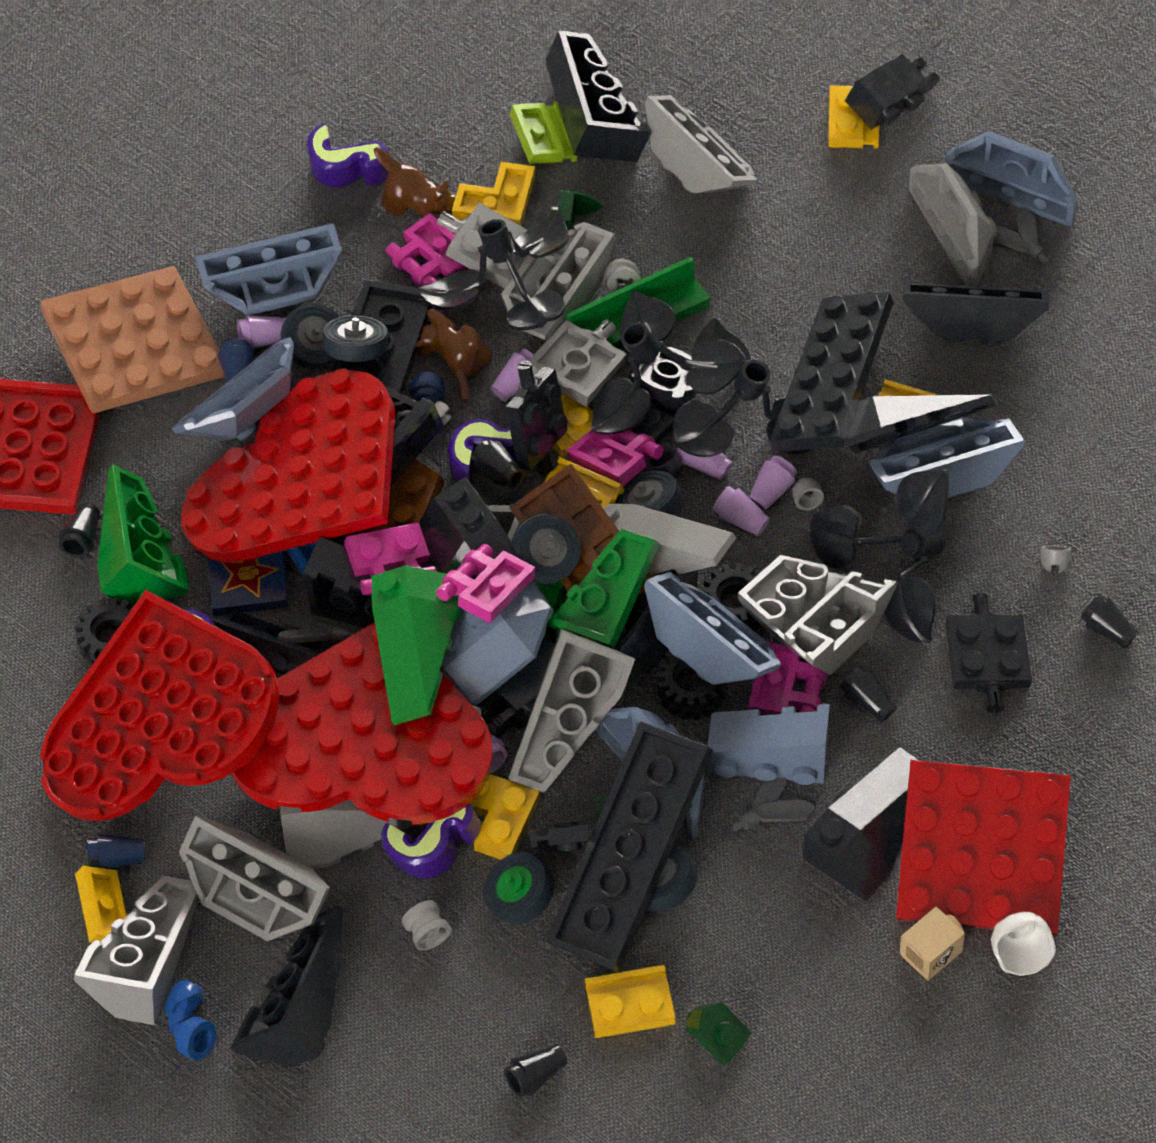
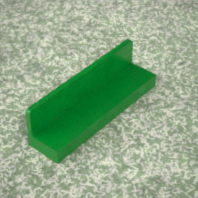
[566,257,710,349]

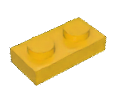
[75,866,127,943]

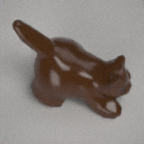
[374,147,456,219]
[415,309,491,403]

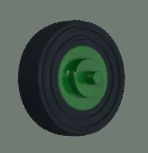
[483,853,554,925]

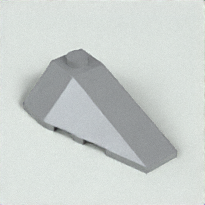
[603,504,736,577]
[508,629,635,793]
[280,799,423,869]
[74,876,199,1025]

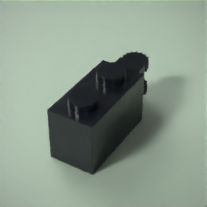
[844,53,940,130]
[476,637,555,738]

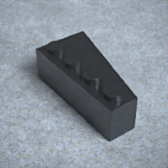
[545,30,651,162]

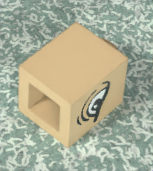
[900,907,965,981]

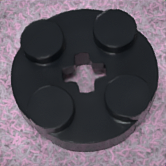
[629,347,698,409]

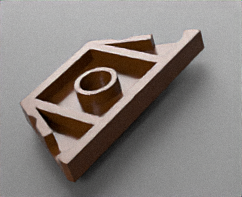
[349,459,445,536]

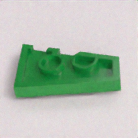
[547,528,660,649]

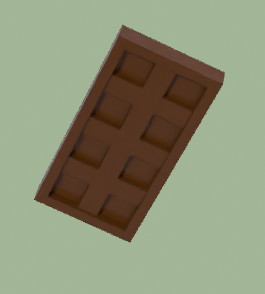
[509,464,652,603]

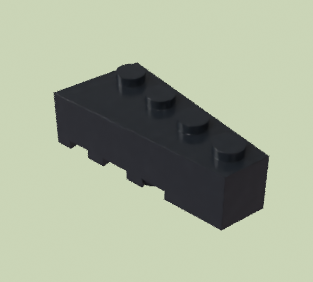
[303,537,464,628]

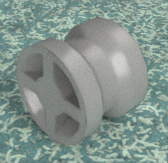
[604,259,641,294]
[402,900,452,951]

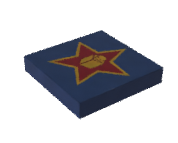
[208,551,288,616]

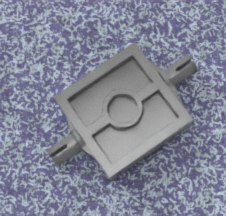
[437,203,528,289]
[529,319,627,407]

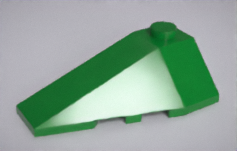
[97,464,189,606]
[371,565,462,725]

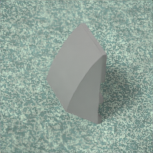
[738,555,897,675]

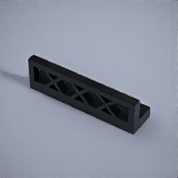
[214,610,335,679]

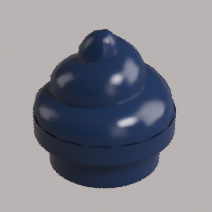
[409,372,446,404]

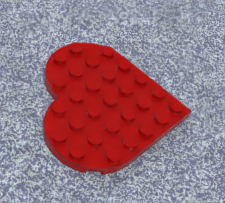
[181,369,395,562]
[40,590,279,821]
[231,622,493,825]

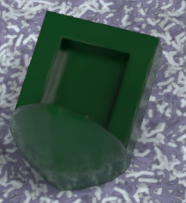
[551,189,603,231]
[685,1003,752,1064]

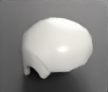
[990,912,1056,976]

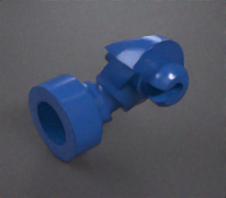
[164,980,217,1061]

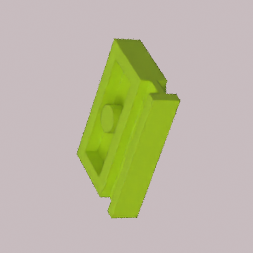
[509,102,578,164]

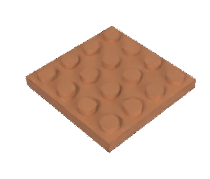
[41,266,225,414]

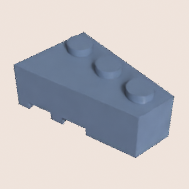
[707,704,830,785]

